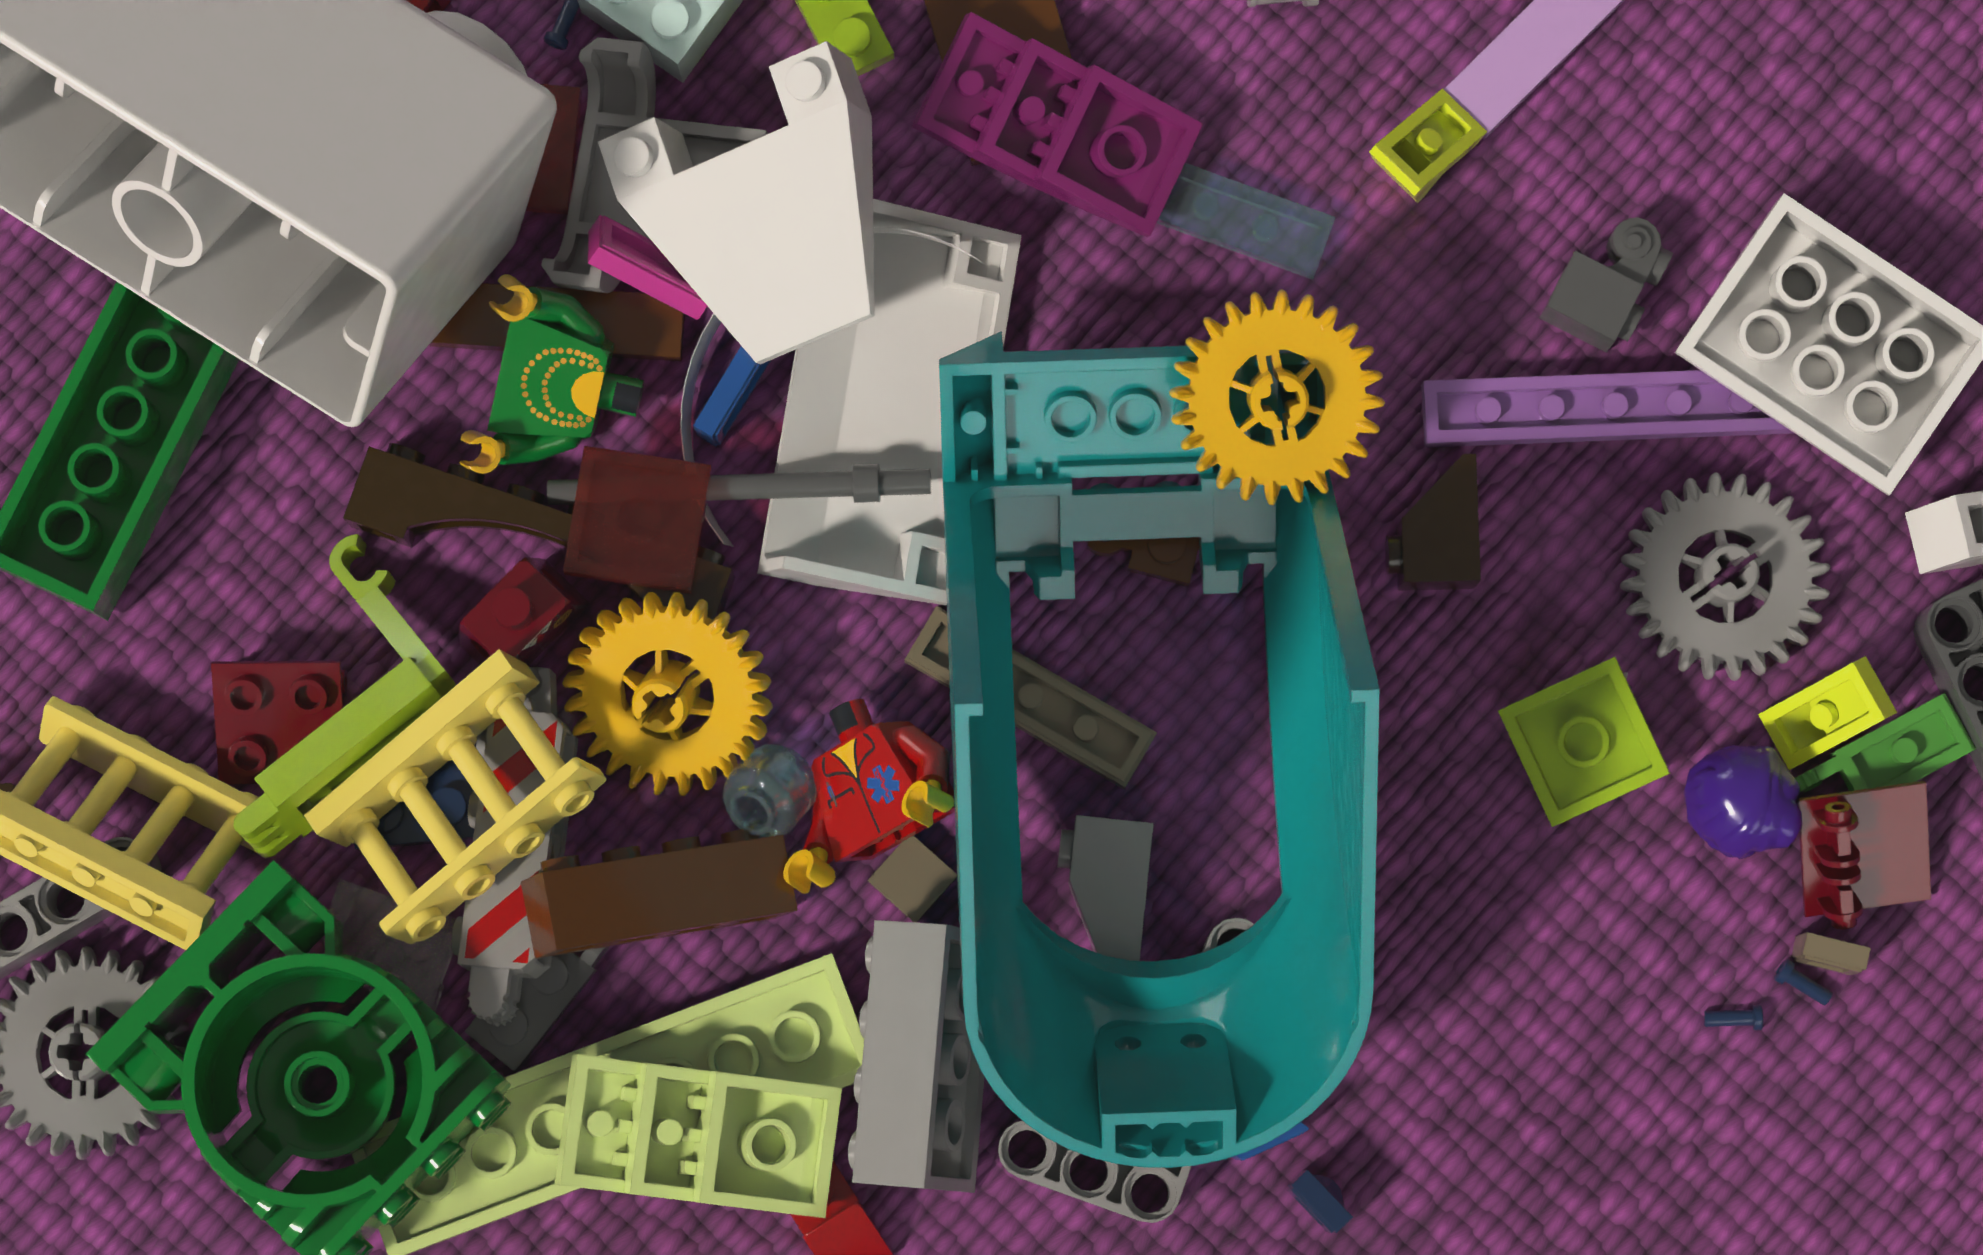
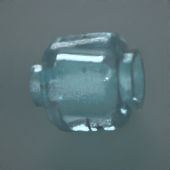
[722,744,817,838]

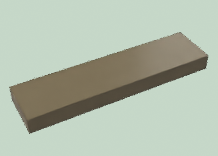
[904,606,1157,790]

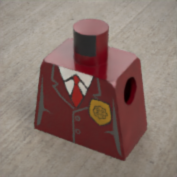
[459,557,590,666]

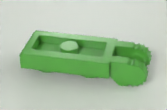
[1794,693,1976,793]

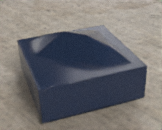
[1287,1170,1353,1233]

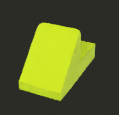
[1369,88,1487,203]
[1758,656,1897,770]

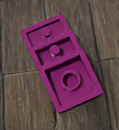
[911,12,1203,237]

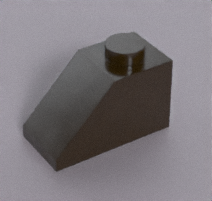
[1385,454,1481,591]

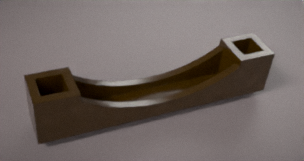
[343,443,735,619]

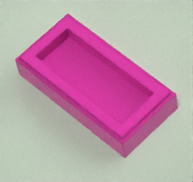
[588,215,708,320]

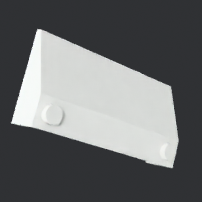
[758,199,1022,605]

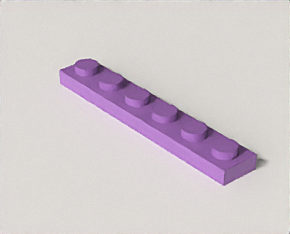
[1421,370,1794,448]

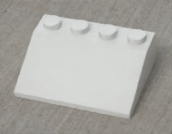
[1675,193,1983,496]

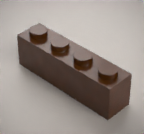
[521,827,798,959]

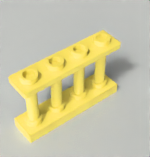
[304,649,607,944]
[0,696,259,950]

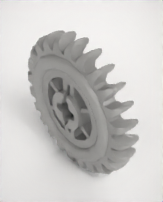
[1620,472,1831,681]
[0,946,189,1160]

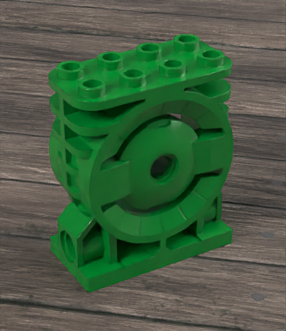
[86,860,511,1255]

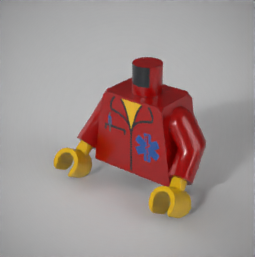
[783,698,955,894]

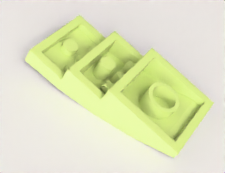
[555,1054,842,1218]

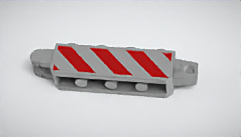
[452,667,578,1027]

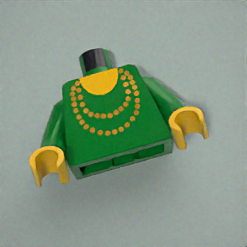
[460,274,644,474]

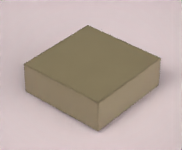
[868,836,958,923]
[1791,932,1871,975]

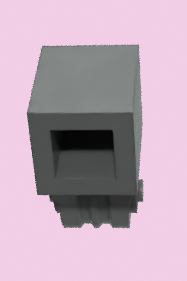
[1539,217,1673,353]

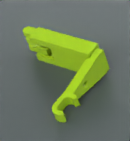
[234,534,456,858]

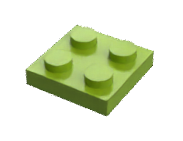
[1498,657,1671,827]

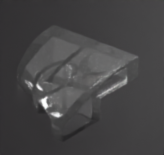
[322,879,456,1036]

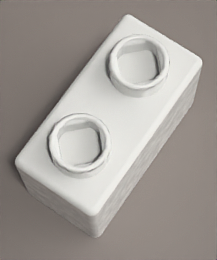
[0,0,557,427]

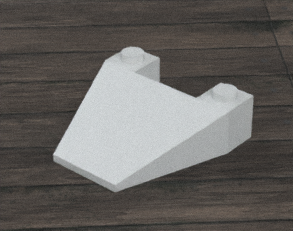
[598,41,875,364]

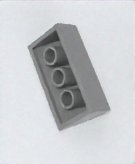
[848,920,984,1193]

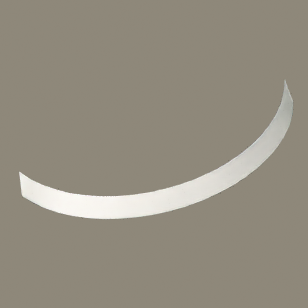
[680,227,984,547]

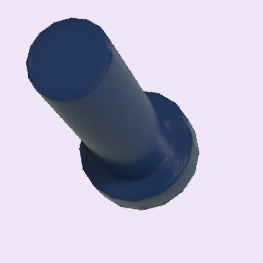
[543,0,580,50]
[1774,959,1833,1006]
[1704,1005,1764,1030]

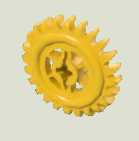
[1169,289,1385,505]
[562,592,773,796]

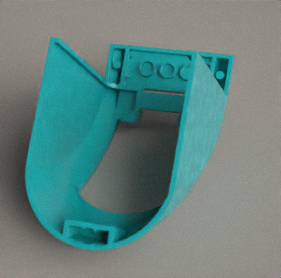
[939,331,1380,1168]

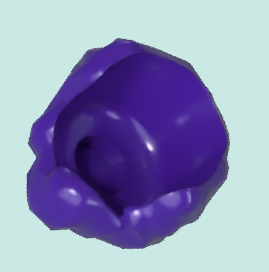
[1684,745,1803,859]

